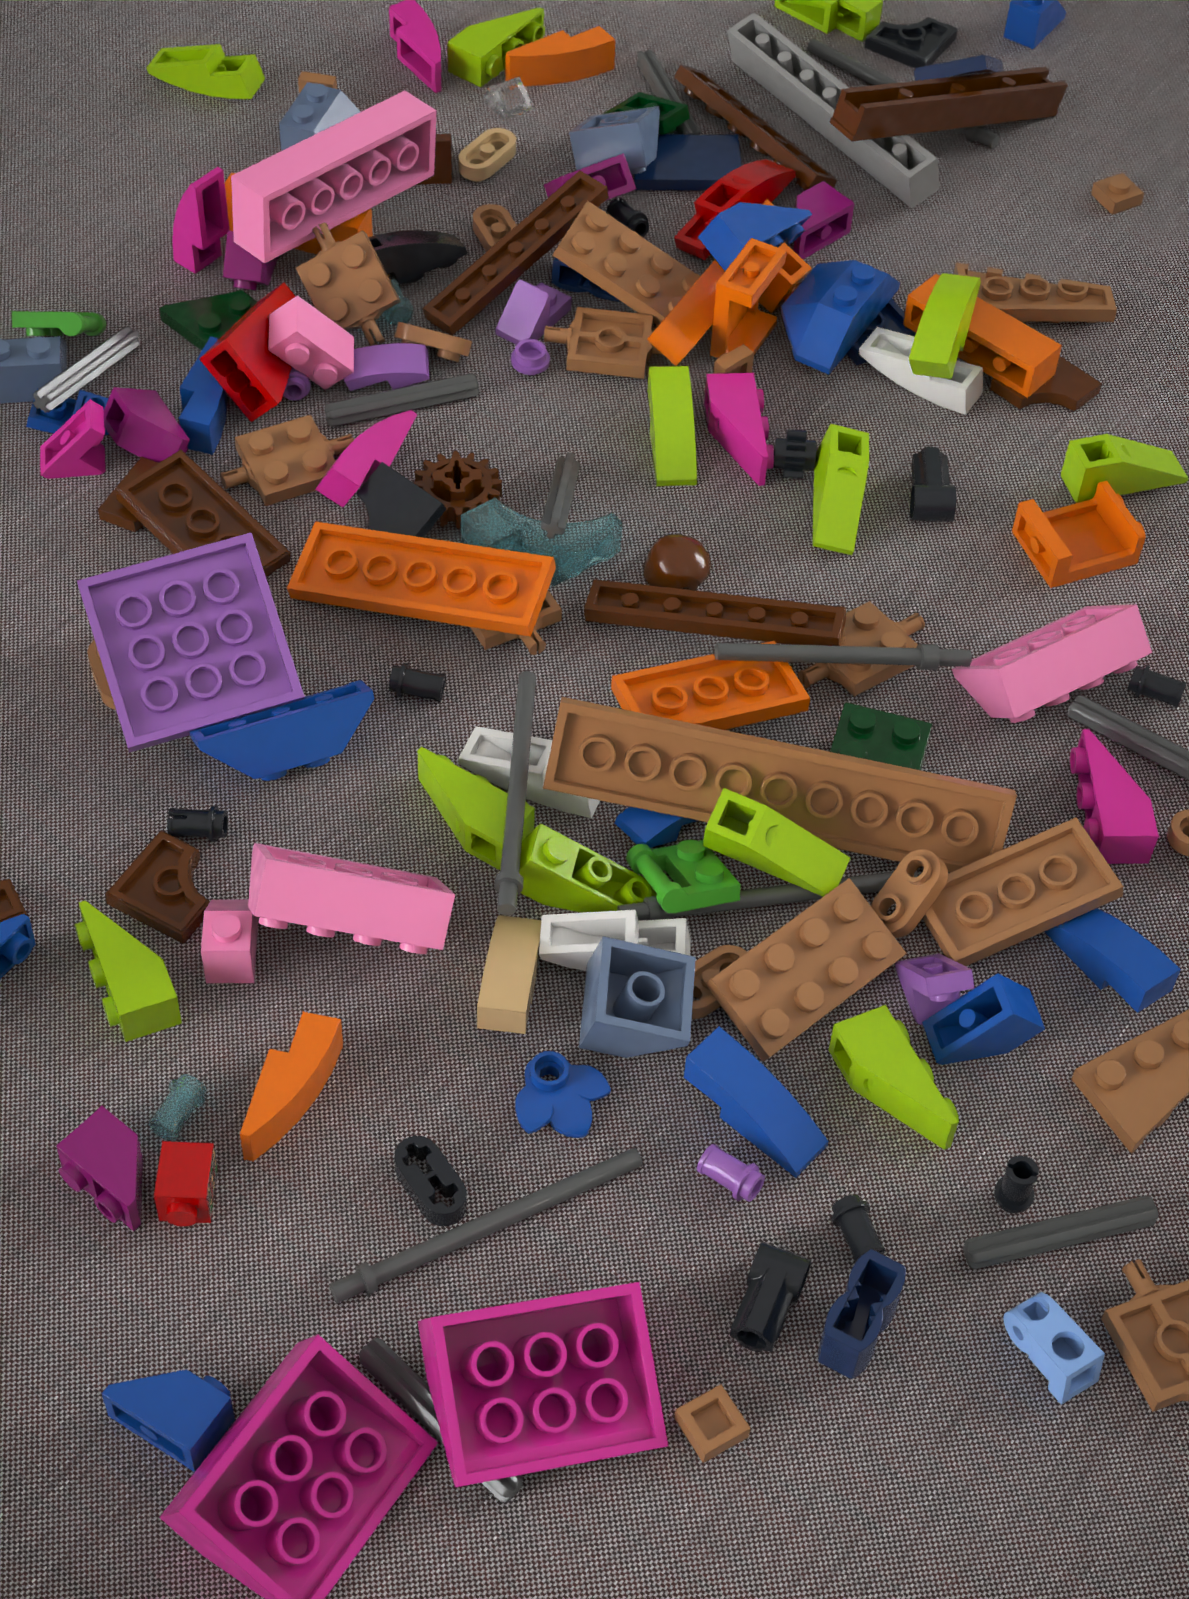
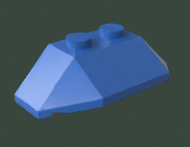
[781,260,900,375]
[189,680,375,781]

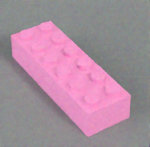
[231,91,437,263]

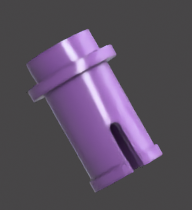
[283,367,311,401]
[697,1144,765,1202]

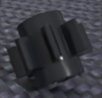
[773,429,817,479]

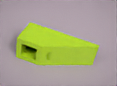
[447,7,545,88]
[812,424,869,555]
[1060,434,1189,503]
[417,746,535,870]
[703,788,850,897]
[519,823,657,913]
[74,900,182,1042]
[828,1005,959,1150]

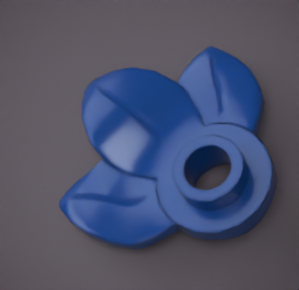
[515,1051,611,1138]

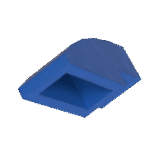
[179,336,228,455]
[1044,908,1181,1013]
[684,1026,829,1178]

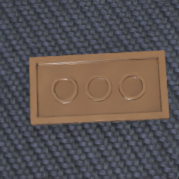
[552,200,700,326]
[922,817,1124,966]
[705,878,907,1062]

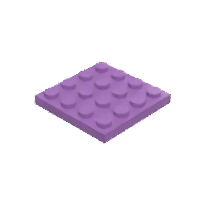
[77,533,305,753]

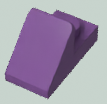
[496,280,572,345]
[895,953,974,1025]

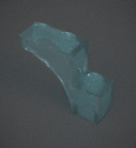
[461,498,622,586]

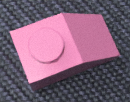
[201,899,259,984]

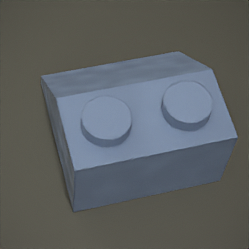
[279,82,361,151]
[569,106,660,175]
[0,336,67,403]
[579,936,696,1058]

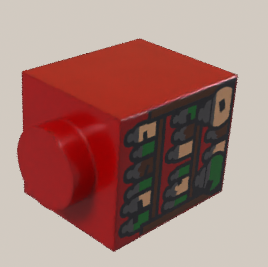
[154,1141,218,1227]

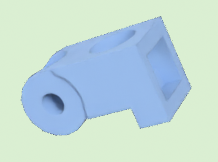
[1003,1292,1105,1405]

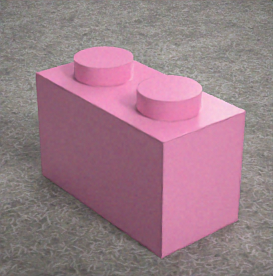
[268,295,354,390]

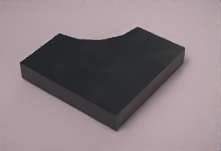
[864,17,958,69]
[356,462,446,538]

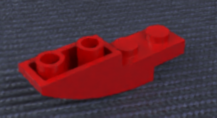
[674,159,796,260]

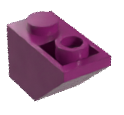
[104,387,190,463]
[56,1106,143,1231]

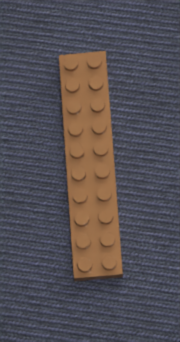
[543,697,1017,872]

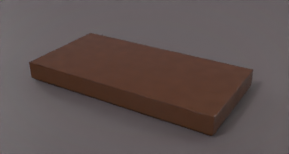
[116,450,291,577]

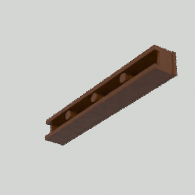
[830,67,1068,142]

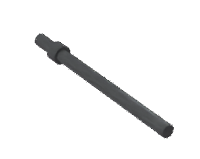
[714,642,972,670]

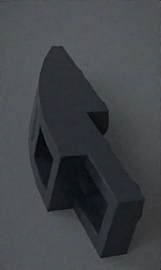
[369,230,468,285]

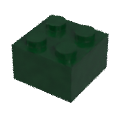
[830,702,933,770]

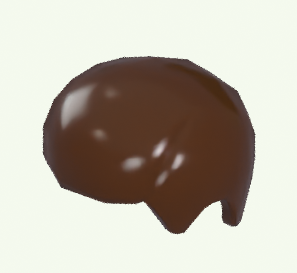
[643,534,711,590]

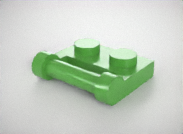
[12,311,106,336]
[626,840,741,913]

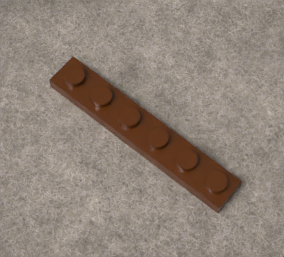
[674,65,838,190]
[422,170,609,336]
[584,579,846,646]

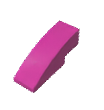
[389,0,441,93]
[172,166,230,274]
[315,410,418,508]

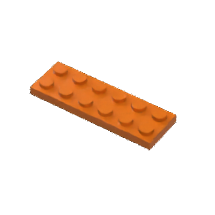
[286,521,556,637]

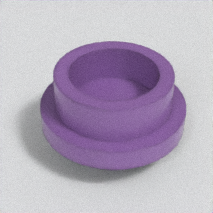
[511,339,550,375]

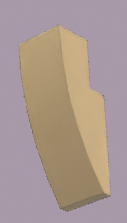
[477,915,541,1034]

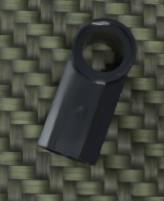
[910,447,956,522]
[730,1241,812,1353]

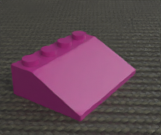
[418,1282,668,1487]
[159,1334,438,1599]

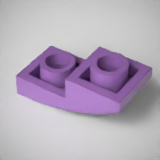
[344,343,430,391]

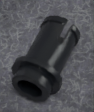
[606,198,649,237]
[389,663,446,702]
[1127,664,1187,708]
[167,805,228,842]
[994,1155,1039,1213]
[831,1195,886,1263]

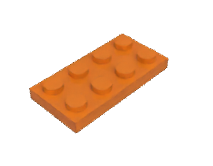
[611,641,810,730]

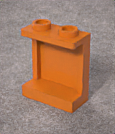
[710,238,787,358]
[1012,481,1146,588]

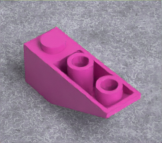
[704,373,774,486]
[1070,729,1159,864]

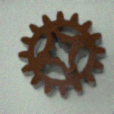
[413,451,502,529]

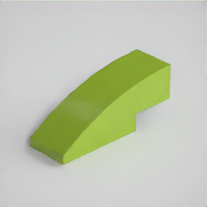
[774,0,883,42]
[146,44,265,99]
[908,273,981,379]
[647,366,697,486]

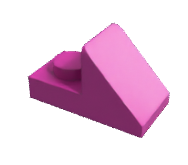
[40,400,106,479]

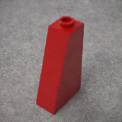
[199,282,296,423]

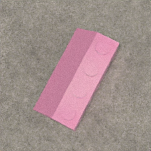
[952,604,1152,723]
[248,843,455,954]

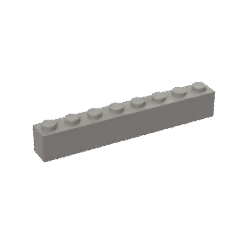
[727,12,940,209]

